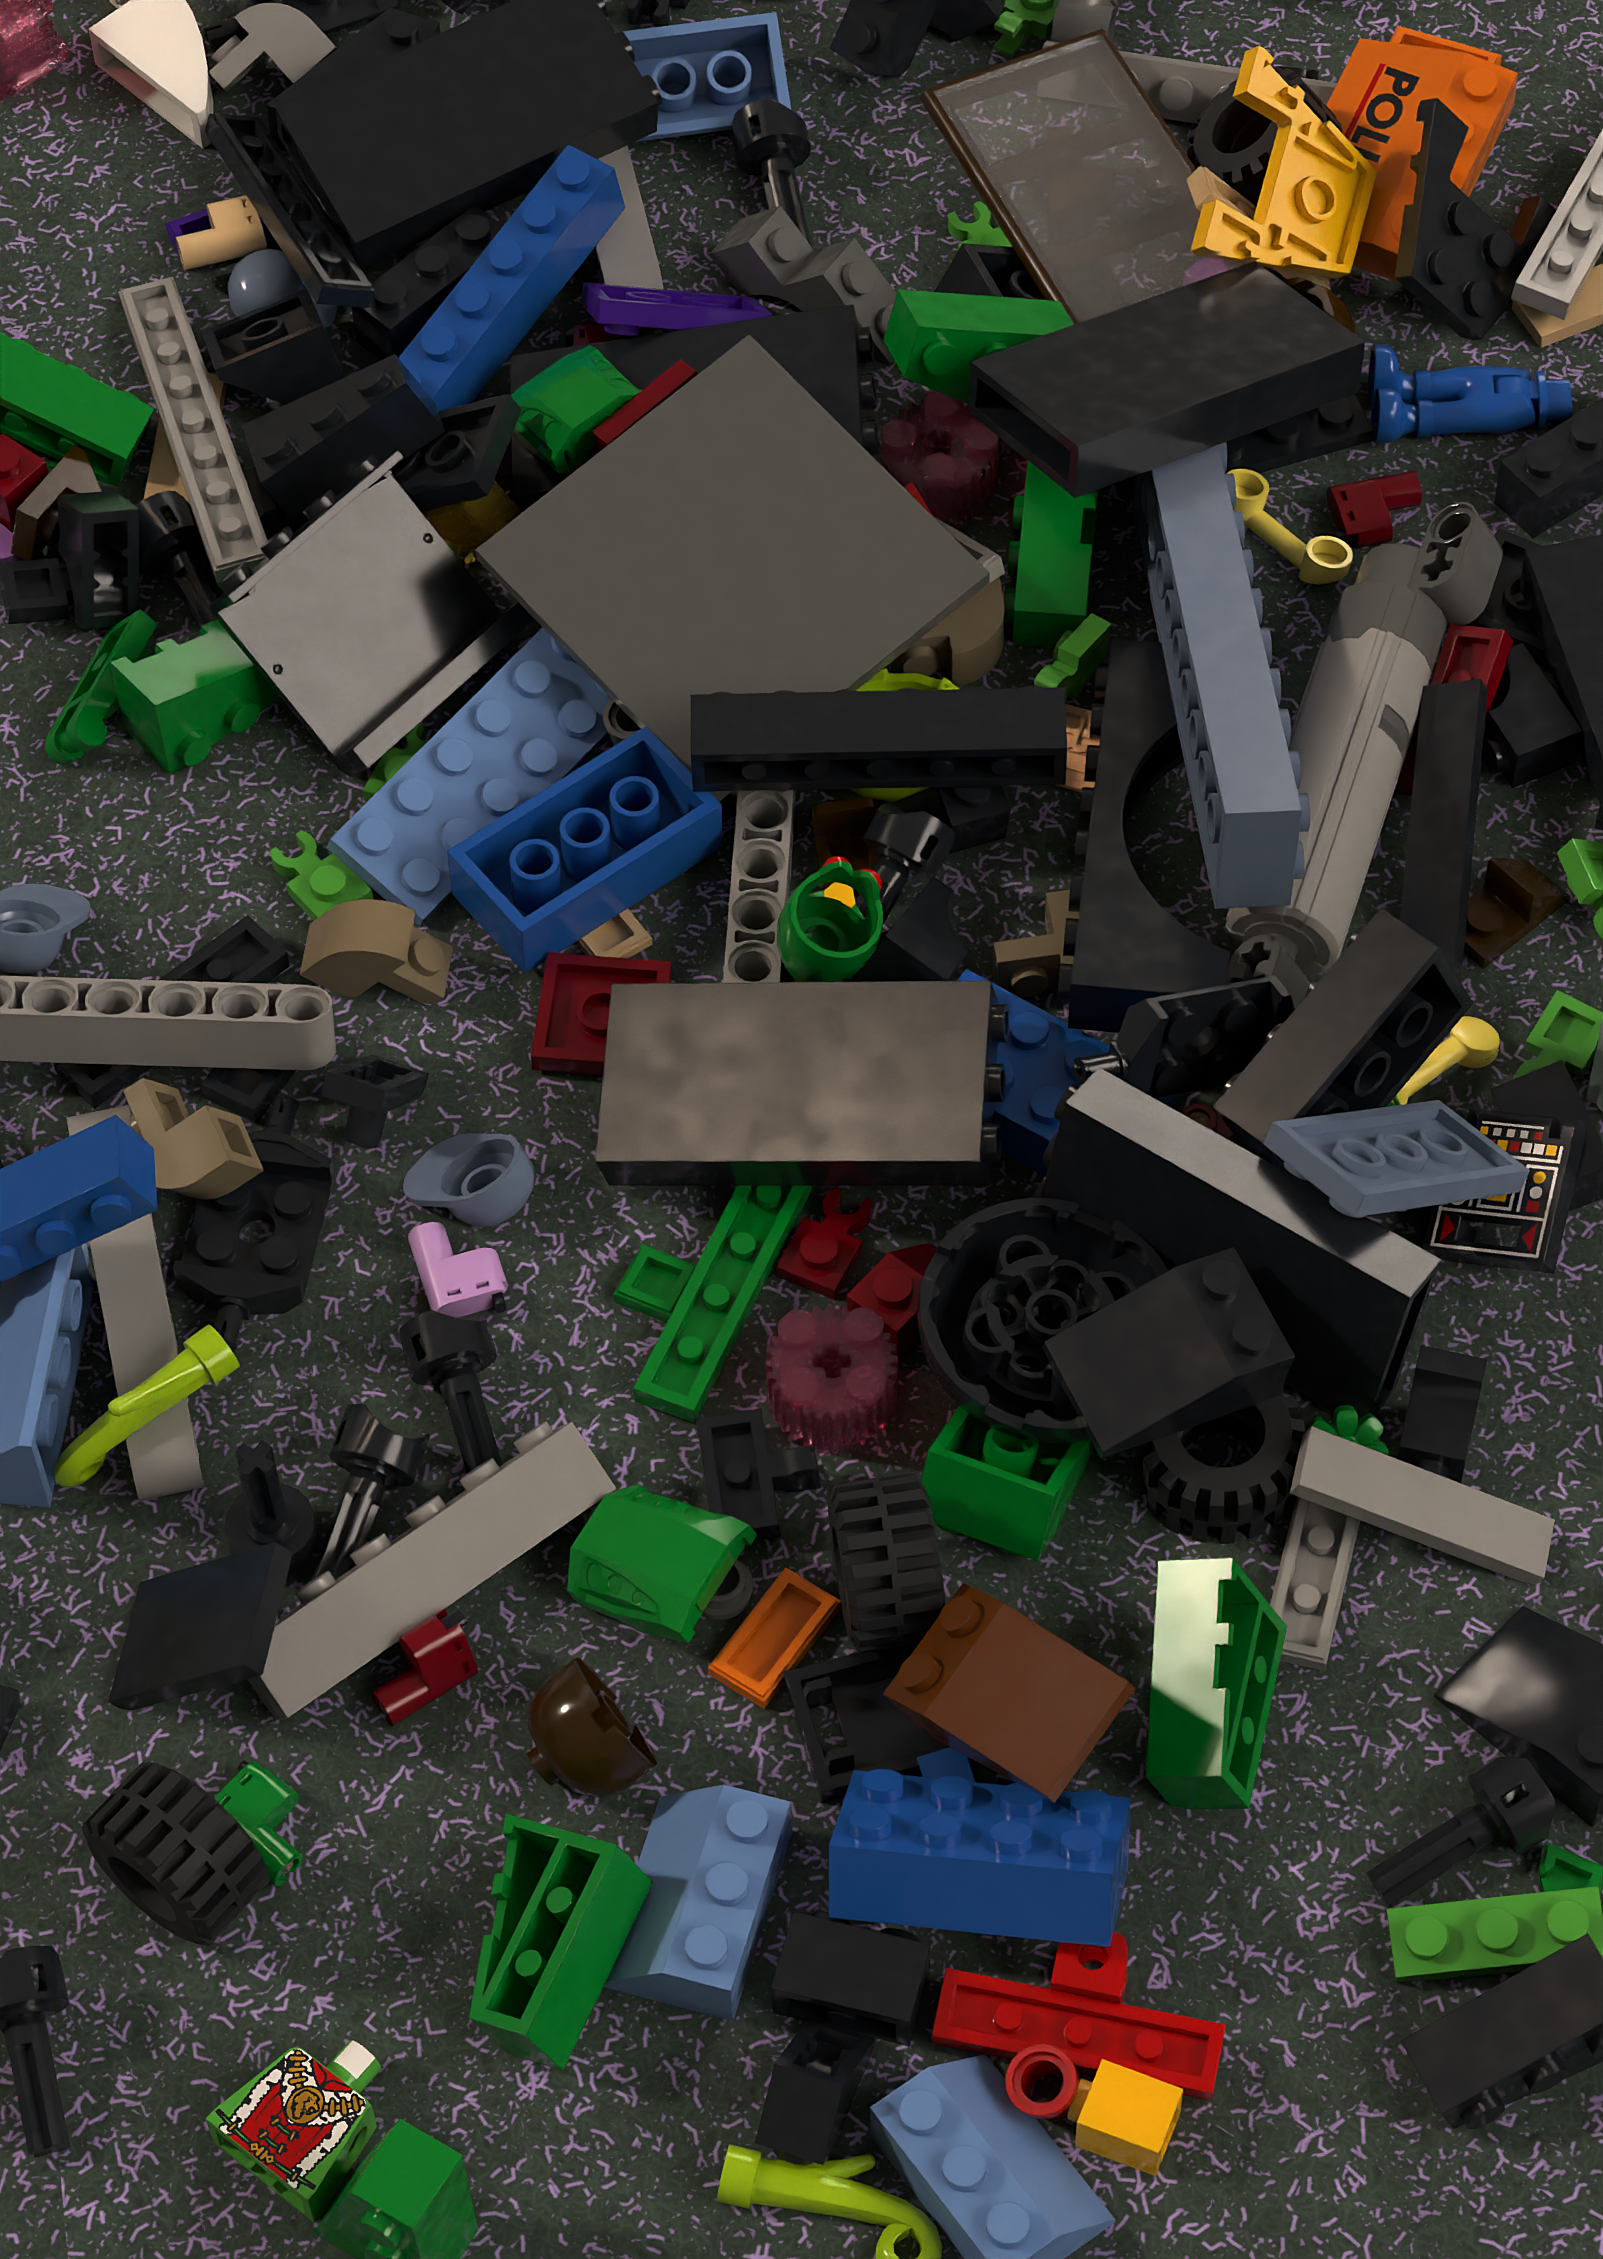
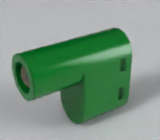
[214,1760,303,1887]

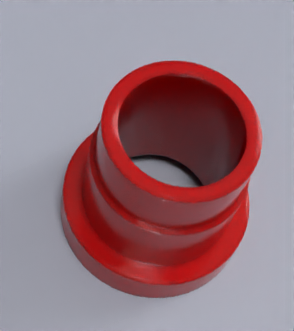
[1005,2044,1079,2121]

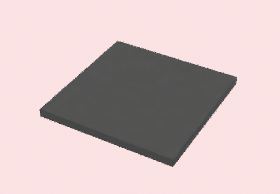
[475,334,990,802]

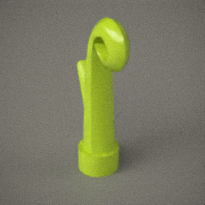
[54,1324,240,1487]
[717,2144,942,2259]

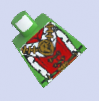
[206,2040,382,2223]

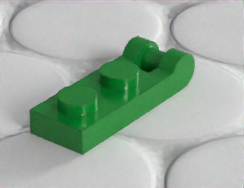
[45,609,158,765]

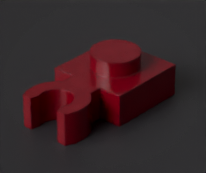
[776,1186,872,1300]

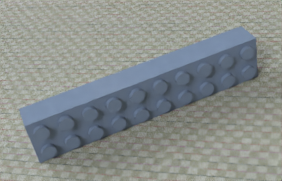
[1132,442,1310,909]

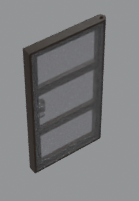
[920,29,1245,325]

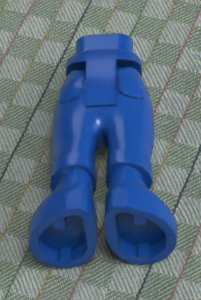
[1368,344,1573,443]

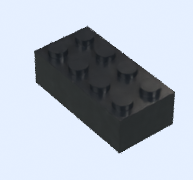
[1213,908,1474,1189]

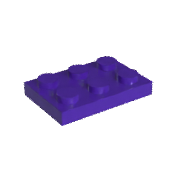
[581,282,773,335]

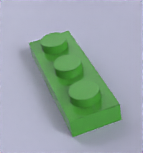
[1387,1886,1603,1983]

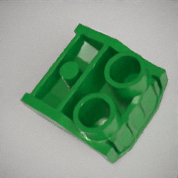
[511,345,642,474]
[567,1484,757,1643]

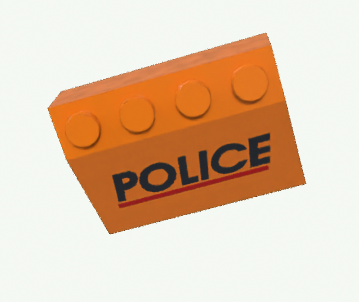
[1326,38,1518,284]

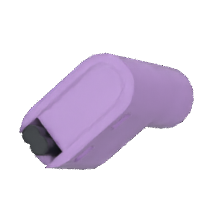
[408,1222,508,1318]

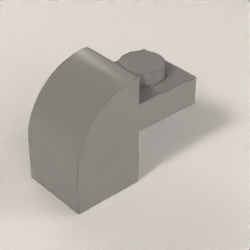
[209,3,338,91]

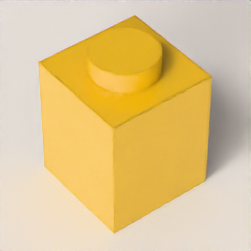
[1067,2059,1183,2176]

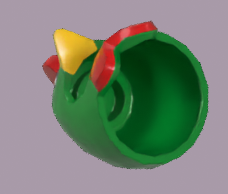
[777,856,883,982]

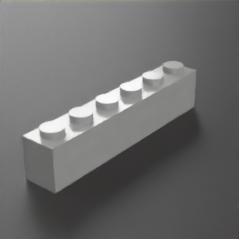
[248,1421,617,1720]

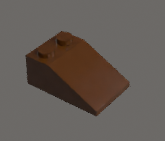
[883,1583,1136,1803]

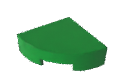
[1539,1841,1603,1895]

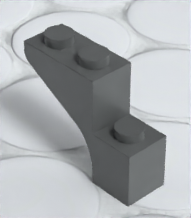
[709,206,897,365]

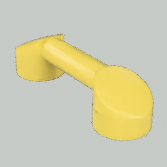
[1227,469,1353,584]
[1397,1016,1500,1105]

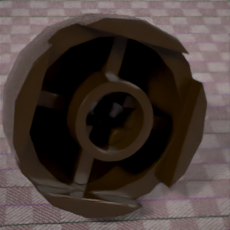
[527,1657,657,1797]

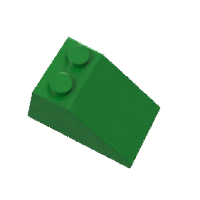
[921,1365,1095,1561]

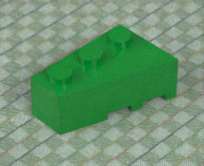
[883,289,1074,404]
[0,333,154,487]
[1004,461,1099,647]
[110,620,282,775]
[1145,1558,1287,1809]
[469,1814,653,2071]
[312,2119,478,2259]

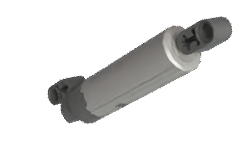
[1225,502,1503,1009]

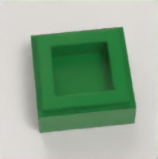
[613,1244,696,1323]

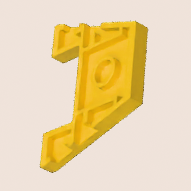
[1190,46,1377,279]

